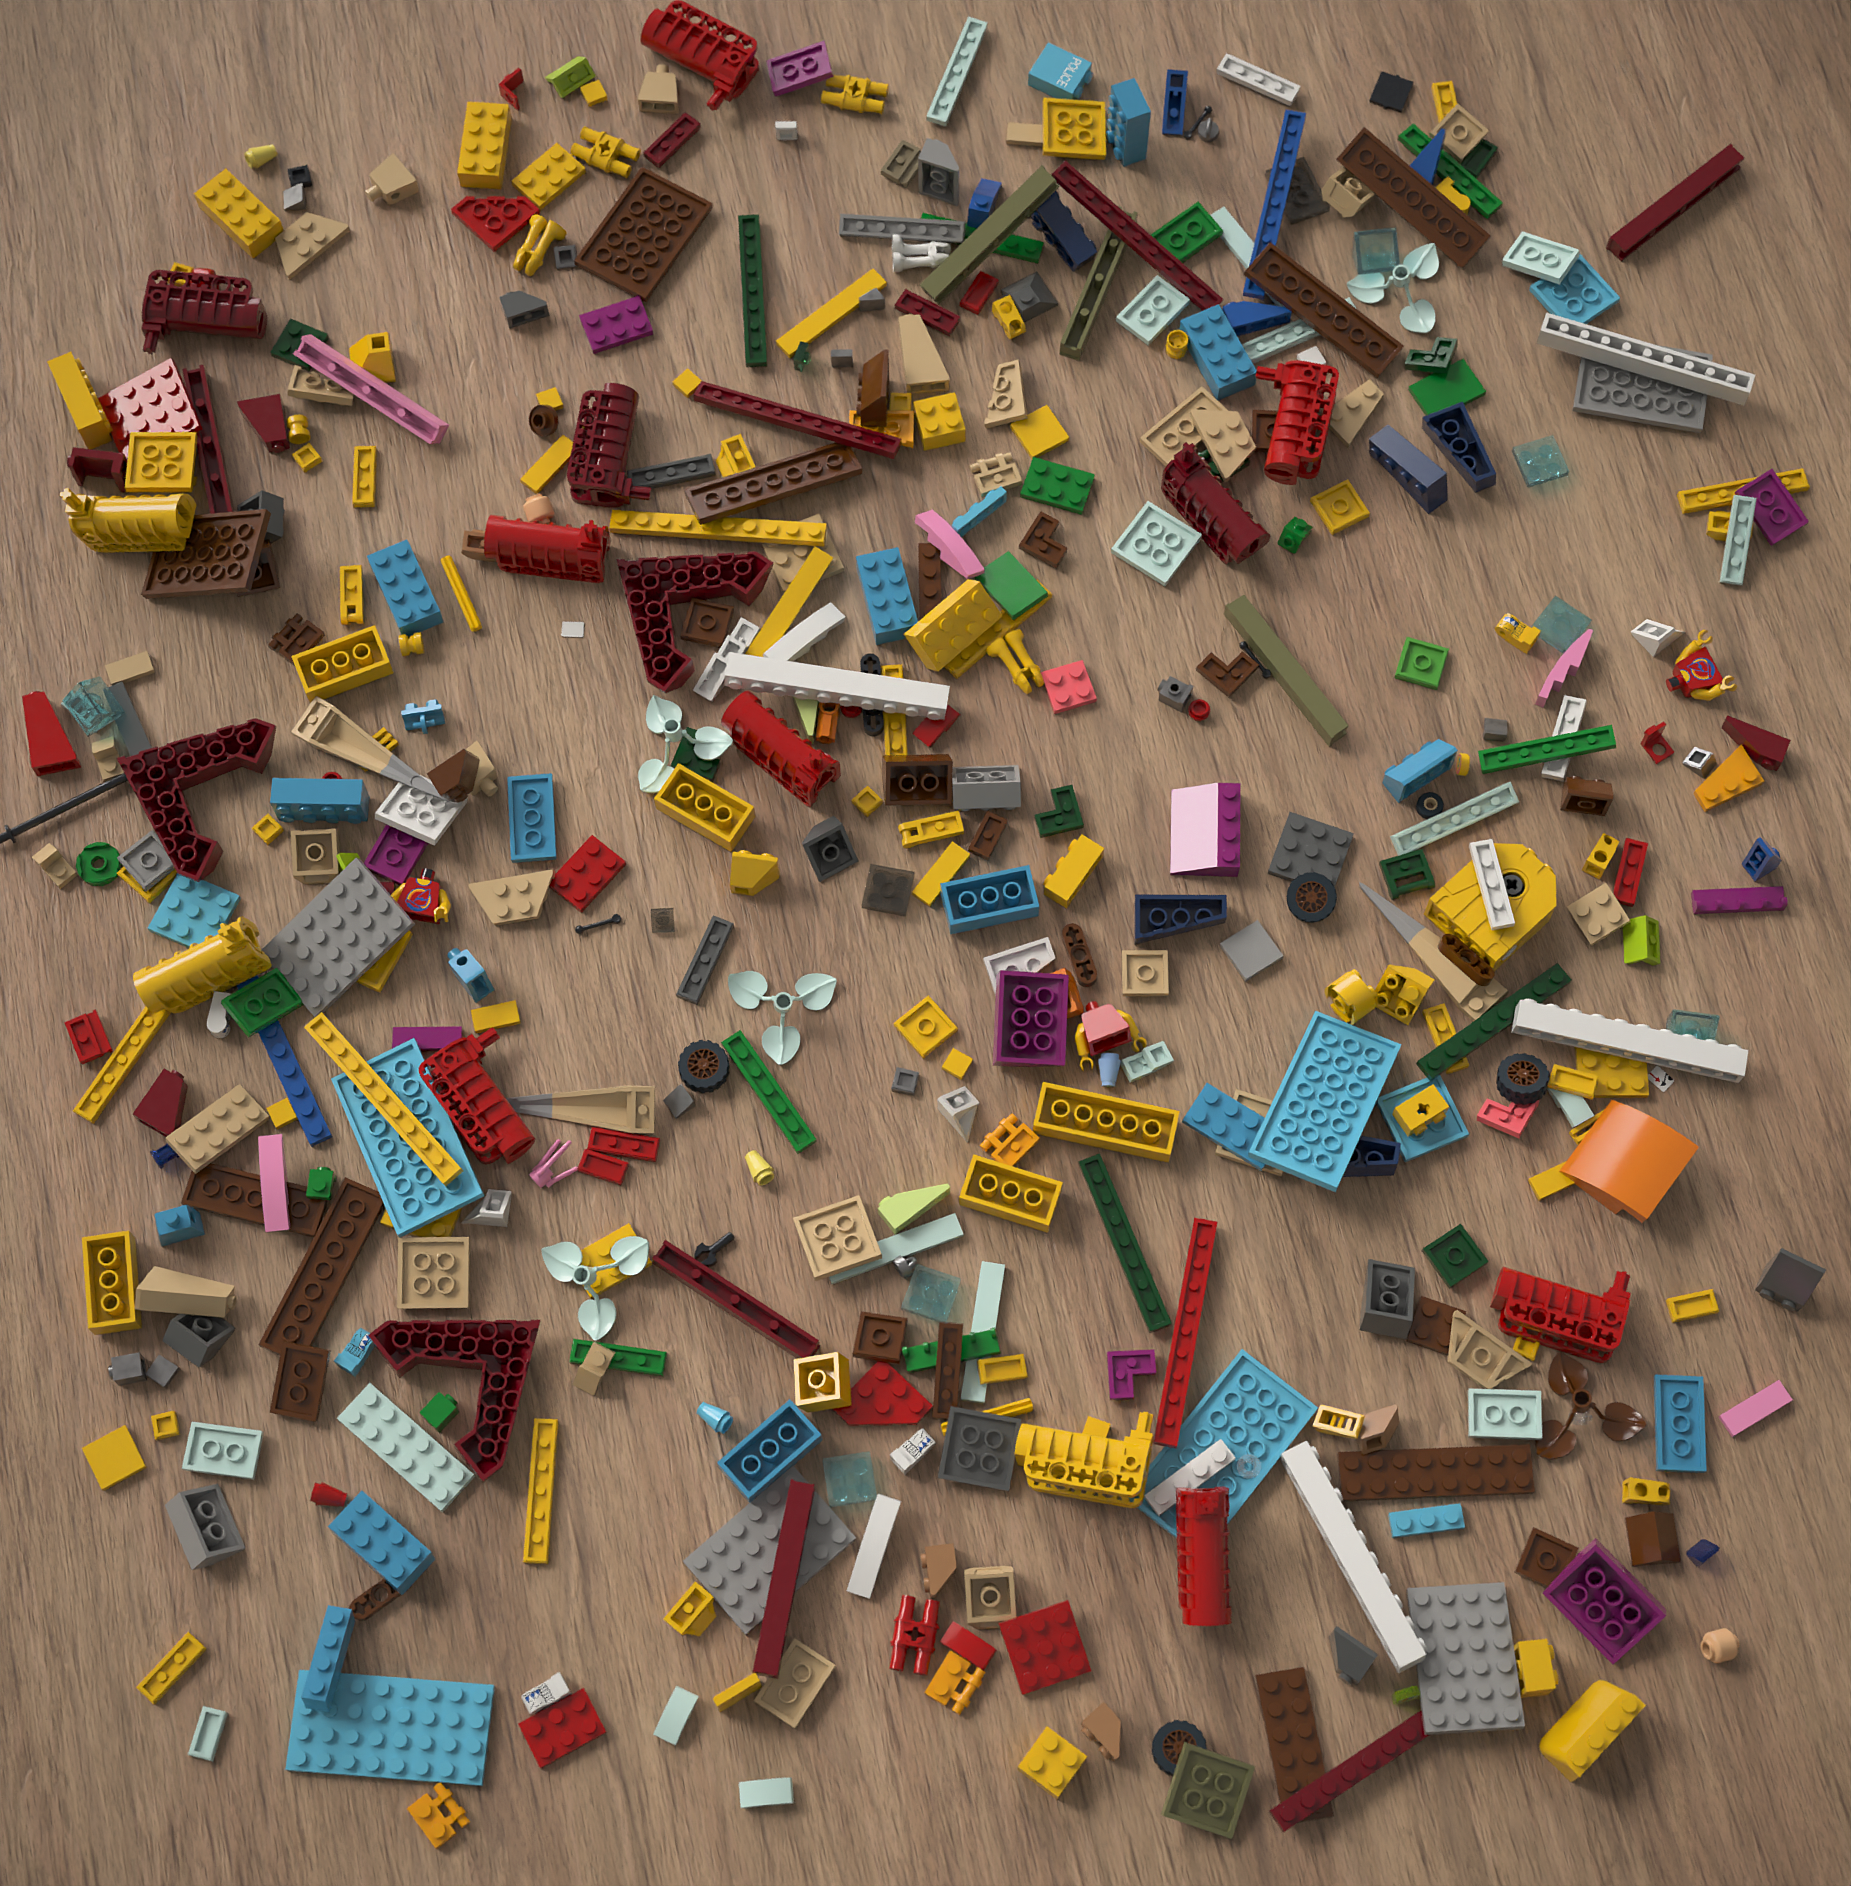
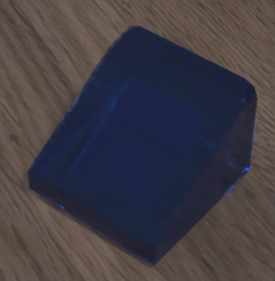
[1686,1539,1720,1567]

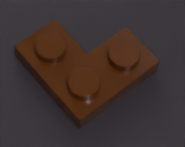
[1019,511,1067,568]
[1196,651,1259,698]

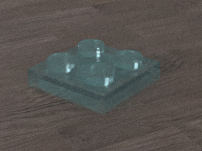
[1512,435,1569,488]
[1531,596,1592,654]
[901,1264,961,1322]
[822,1451,877,1508]

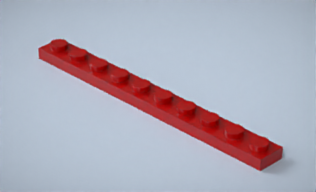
[1153,1218,1218,1449]

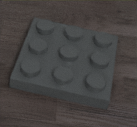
[1267,812,1354,887]
[938,1406,1022,1491]

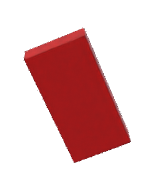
[959,270,999,315]
[577,1149,629,1186]

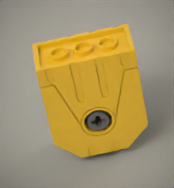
[1424,843,1556,972]

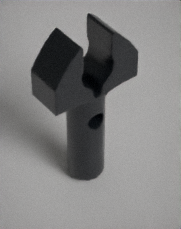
[694,1232,735,1267]

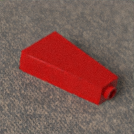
[22,691,82,776]

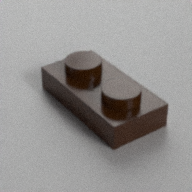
[968,811,1008,861]

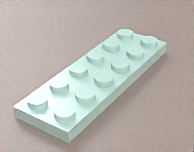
[337,1383,475,1513]

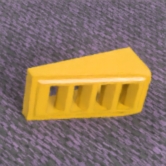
[1313,1405,1365,1439]

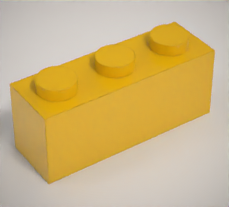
[1043,834,1104,909]

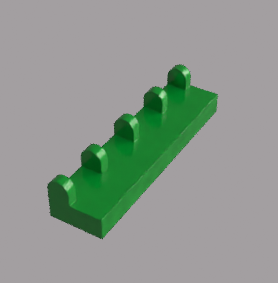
[902,1327,1001,1373]

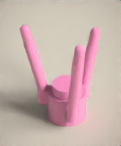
[529,1139,578,1188]

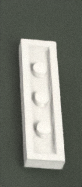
[1216,53,1301,106]
[1541,695,1587,782]
[1469,839,1515,930]
[1144,1439,1236,1517]

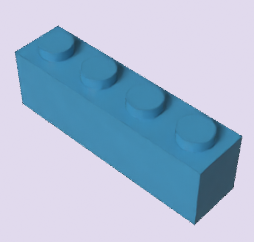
[301,1605,356,1712]

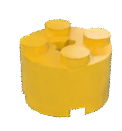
[1325,969,1377,1025]

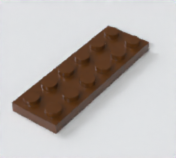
[181,1163,328,1237]
[1255,1667,1334,1823]

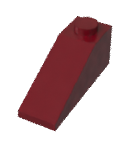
[1721,715,1791,771]

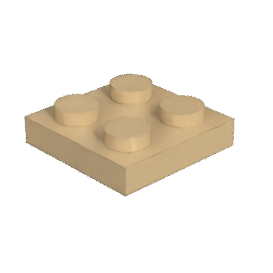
[1429,104,1489,162]
[1567,883,1631,946]
[1122,950,1169,996]

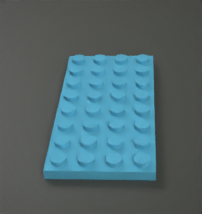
[1248,1011,1402,1192]
[331,1038,485,1238]
[1129,1349,1318,1539]
[285,1670,495,1786]

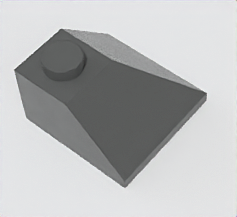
[1000,272,1058,323]
[801,816,859,882]
[1329,1626,1378,1686]

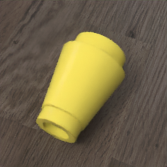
[244,144,277,169]
[745,1150,775,1186]

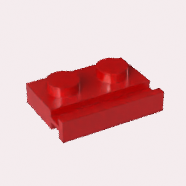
[64,1009,113,1065]

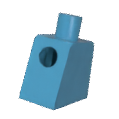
[447,948,494,1003]
[154,1205,205,1247]

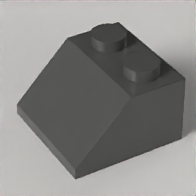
[237,490,285,544]
[162,1314,236,1367]

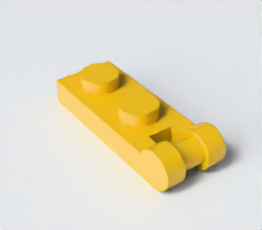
[340,565,364,625]
[898,811,964,848]

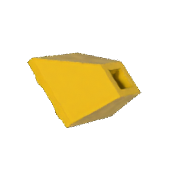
[349,332,396,383]
[730,850,780,896]
[1374,965,1435,1025]

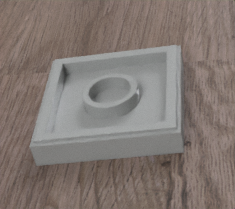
[117,830,175,892]
[1220,920,1283,982]

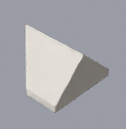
[1631,619,1685,657]
[937,1086,980,1143]
[461,1189,512,1227]

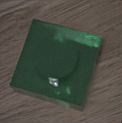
[793,341,812,372]

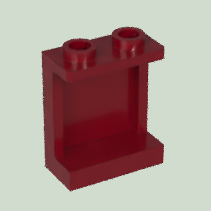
[67,447,129,493]

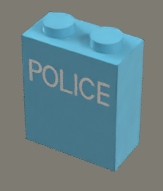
[1028,42,1093,100]

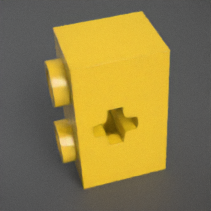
[1392,1084,1449,1137]

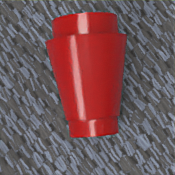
[310,1482,348,1507]

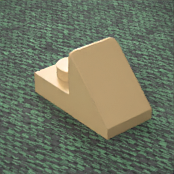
[92,736,124,782]
[32,843,78,889]
[573,1342,615,1396]

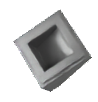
[283,183,306,211]
[554,245,577,269]
[859,288,885,312]
[1483,718,1507,742]
[1682,747,1717,779]
[663,1084,695,1119]

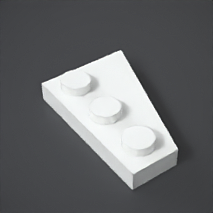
[983,937,1055,996]

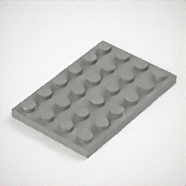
[1572,345,1713,433]
[261,858,415,1017]
[683,1466,856,1635]
[1406,1582,1525,1735]

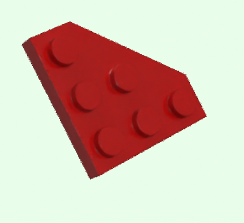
[451,196,540,252]
[832,1361,933,1426]

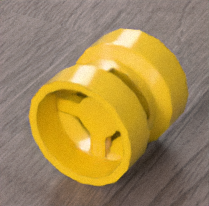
[1166,330,1188,359]
[286,415,310,444]
[399,632,425,657]

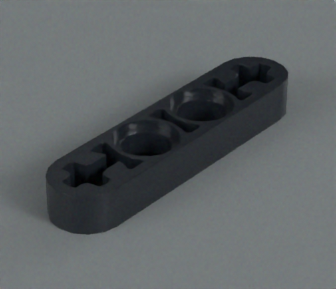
[860,653,884,737]

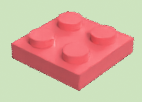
[1041,660,1097,714]

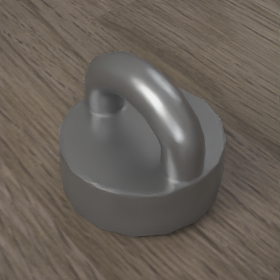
[1198,118,1219,142]
[893,1255,917,1279]

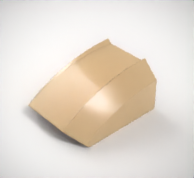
[1321,167,1376,217]
[291,828,339,884]
[964,1565,1016,1629]

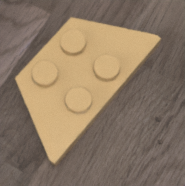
[275,212,350,280]
[1190,409,1256,482]
[468,870,555,926]
[1447,1310,1532,1389]

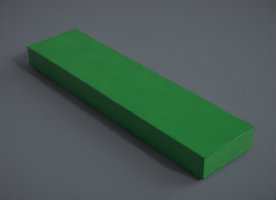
[569,1339,667,1377]

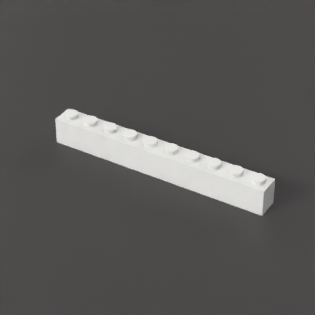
[1537,313,1755,406]
[724,652,950,720]
[1511,999,1748,1083]
[1280,1441,1427,1674]

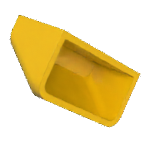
[1539,1680,1646,1782]

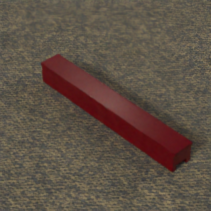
[1606,143,1745,262]
[182,364,235,514]
[652,1240,821,1359]
[752,1479,815,1679]

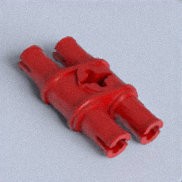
[889,1595,940,1676]

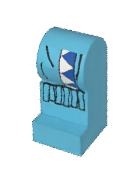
[334,1328,375,1377]

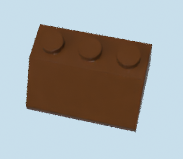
[856,349,889,427]
[882,754,953,806]

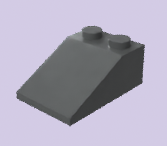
[1755,1248,1826,1311]
[1359,1259,1415,1339]

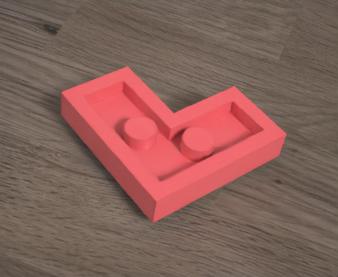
[1477,1098,1539,1138]

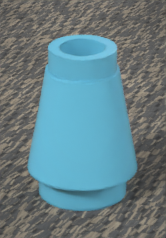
[697,1402,733,1434]

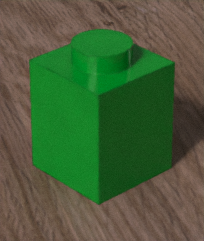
[419,1392,459,1433]

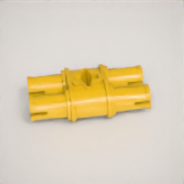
[821,74,889,114]
[570,126,641,178]

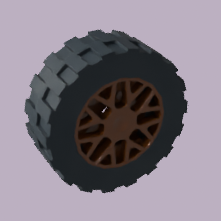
[1286,872,1337,923]
[678,1040,730,1094]
[1496,1053,1549,1105]
[1151,1720,1207,1776]

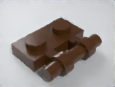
[268,613,325,666]

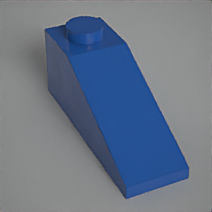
[1162,69,1188,135]
[1410,129,1446,185]
[967,178,1002,228]
[1222,301,1292,336]
[1742,837,1782,882]

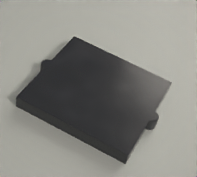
[1369,71,1413,113]

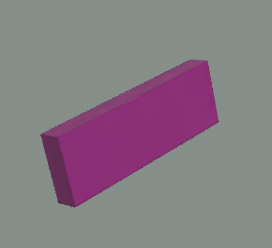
[392,1026,463,1051]

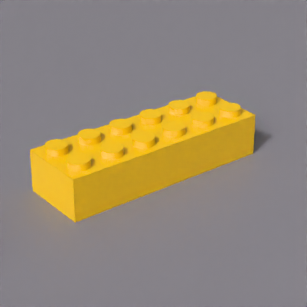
[1033,1082,1180,1163]

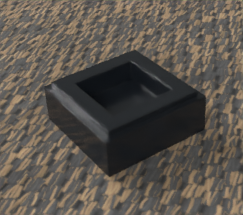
[287,165,312,188]

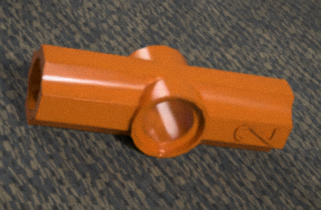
[816,702,840,744]

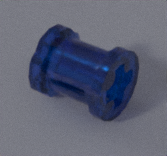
[150,1143,180,1169]

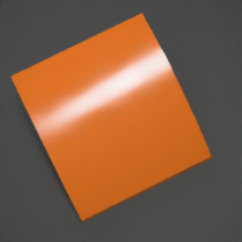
[1559,1100,1699,1223]

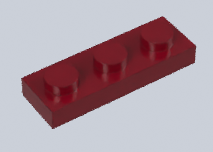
[643,112,701,168]
[895,289,960,337]

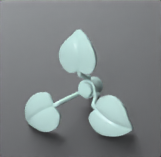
[1347,243,1439,333]
[638,695,733,793]
[728,971,837,1065]
[541,1236,649,1340]

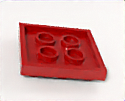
[998,1600,1091,1695]

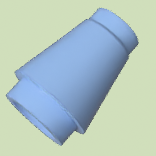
[1098,1053,1121,1087]

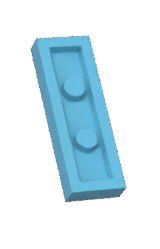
[952,486,1007,537]
[1388,1503,1465,1538]

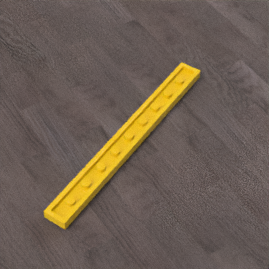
[609,510,827,547]
[304,1012,463,1186]

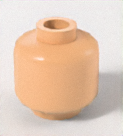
[523,494,555,524]
[1701,1628,1739,1663]

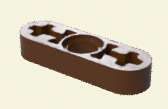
[1062,923,1097,987]
[1438,934,1495,986]
[349,1579,413,1621]

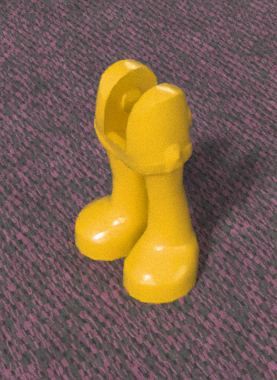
[513,215,567,277]
[986,629,1045,694]

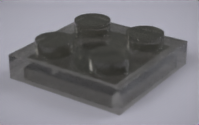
[861,864,915,916]

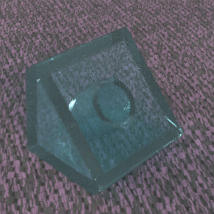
[1352,227,1400,275]
[62,676,125,737]
[1666,1009,1720,1040]

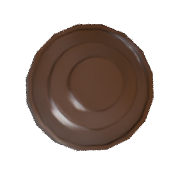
[528,404,559,436]

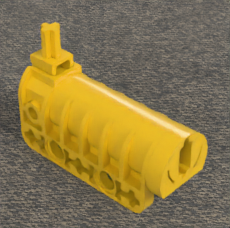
[60,488,196,553]
[133,916,272,1013]
[1014,1412,1154,1508]

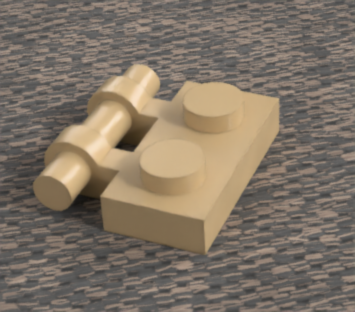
[969,452,1022,497]

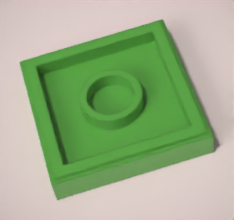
[1394,637,1449,690]

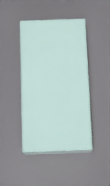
[188,1706,228,1762]

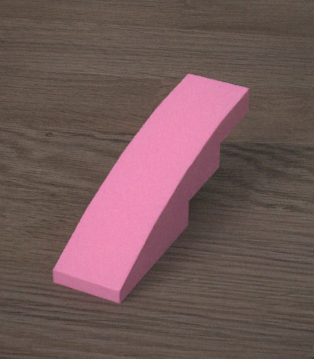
[915,510,985,579]
[1535,629,1593,707]
[258,1134,290,1232]

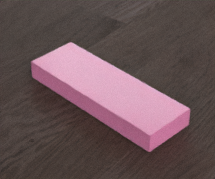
[1718,1380,1793,1437]

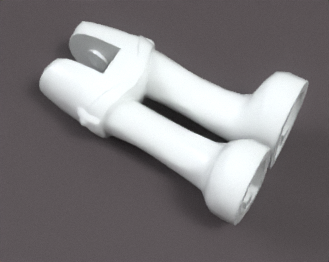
[892,235,951,272]

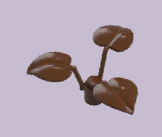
[1535,1351,1646,1459]

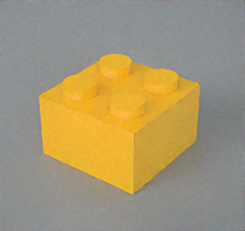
[913,392,966,451]
[794,1352,851,1413]
[1514,1638,1559,1698]
[1017,1726,1087,1800]

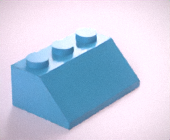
[1382,739,1458,803]

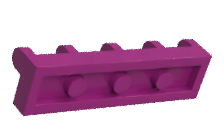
[1691,886,1788,914]

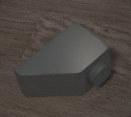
[499,290,550,329]

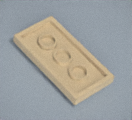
[1139,386,1228,467]
[166,1084,269,1174]

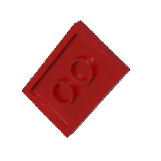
[549,835,626,913]
[518,1688,607,1769]

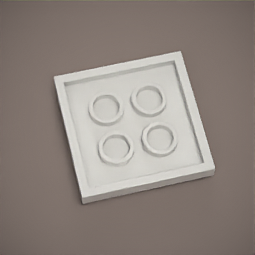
[375,775,468,846]

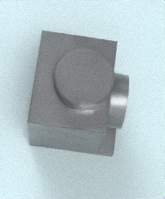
[1157,676,1194,713]

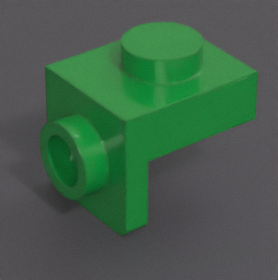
[1277,516,1313,554]
[306,1167,337,1200]

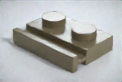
[881,140,921,188]

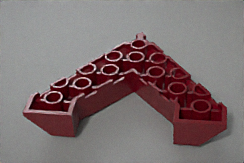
[616,551,774,694]
[116,718,276,882]
[368,1320,541,1482]

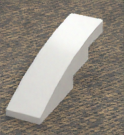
[763,602,845,662]
[693,617,761,701]
[847,1494,901,1599]

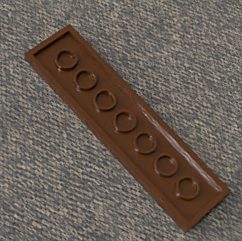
[1336,127,1491,269]
[1243,242,1404,379]
[684,442,862,525]
[258,1177,384,1355]
[1337,1444,1535,1501]

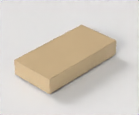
[1006,122,1043,147]
[105,651,155,686]

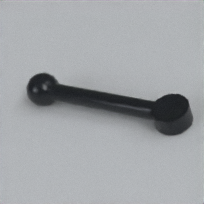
[1184,106,1212,140]
[1239,641,1271,679]
[575,914,621,934]

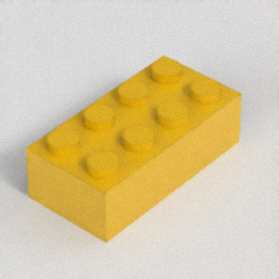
[457,101,512,189]
[194,168,284,259]
[47,352,112,449]
[904,579,1003,671]
[291,625,394,704]
[654,763,756,852]
[959,1154,1063,1233]
[82,1230,142,1335]

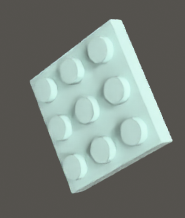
[1111,501,1202,586]

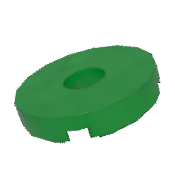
[76,842,122,886]

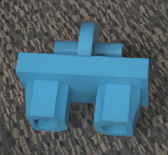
[401,699,445,734]

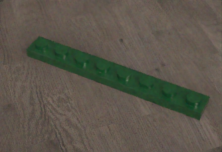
[738,214,767,367]
[1416,963,1572,1082]
[1078,1153,1172,1334]

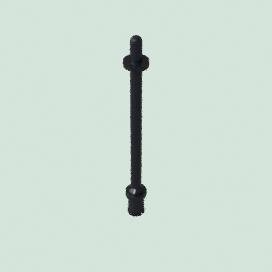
[0,772,128,844]

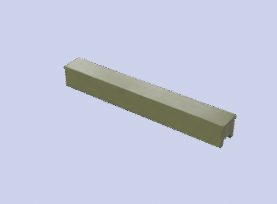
[920,165,1059,305]
[1059,206,1138,361]
[1224,595,1349,747]

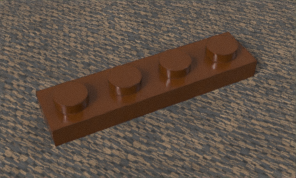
[918,543,941,621]
[932,1321,964,1419]

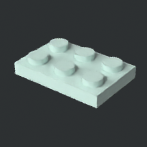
[1502,232,1580,284]
[1116,275,1190,346]
[1468,1389,1542,1440]
[182,1422,264,1480]

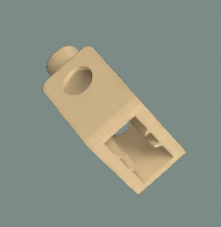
[638,64,679,114]
[365,153,419,205]
[466,741,498,797]

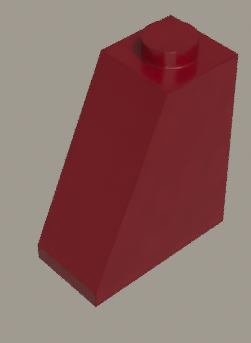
[237,394,290,453]
[133,1068,188,1137]

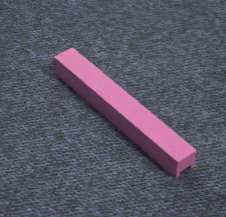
[294,334,449,444]

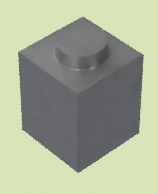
[108,1352,147,1386]

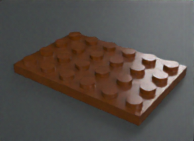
[574,167,713,302]
[141,509,271,599]

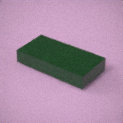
[1461,139,1498,179]

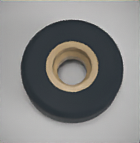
[1416,792,1444,819]

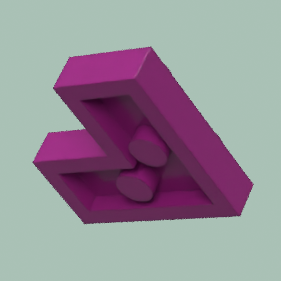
[1107,1349,1156,1400]

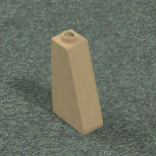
[898,314,949,394]
[135,1266,237,1318]

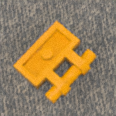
[979,1113,1040,1167]
[924,1650,985,1715]
[407,1782,470,1849]

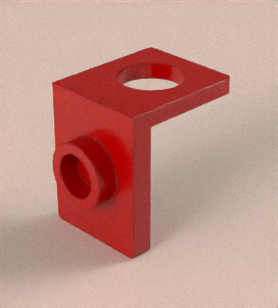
[498,67,524,110]
[1641,721,1674,764]

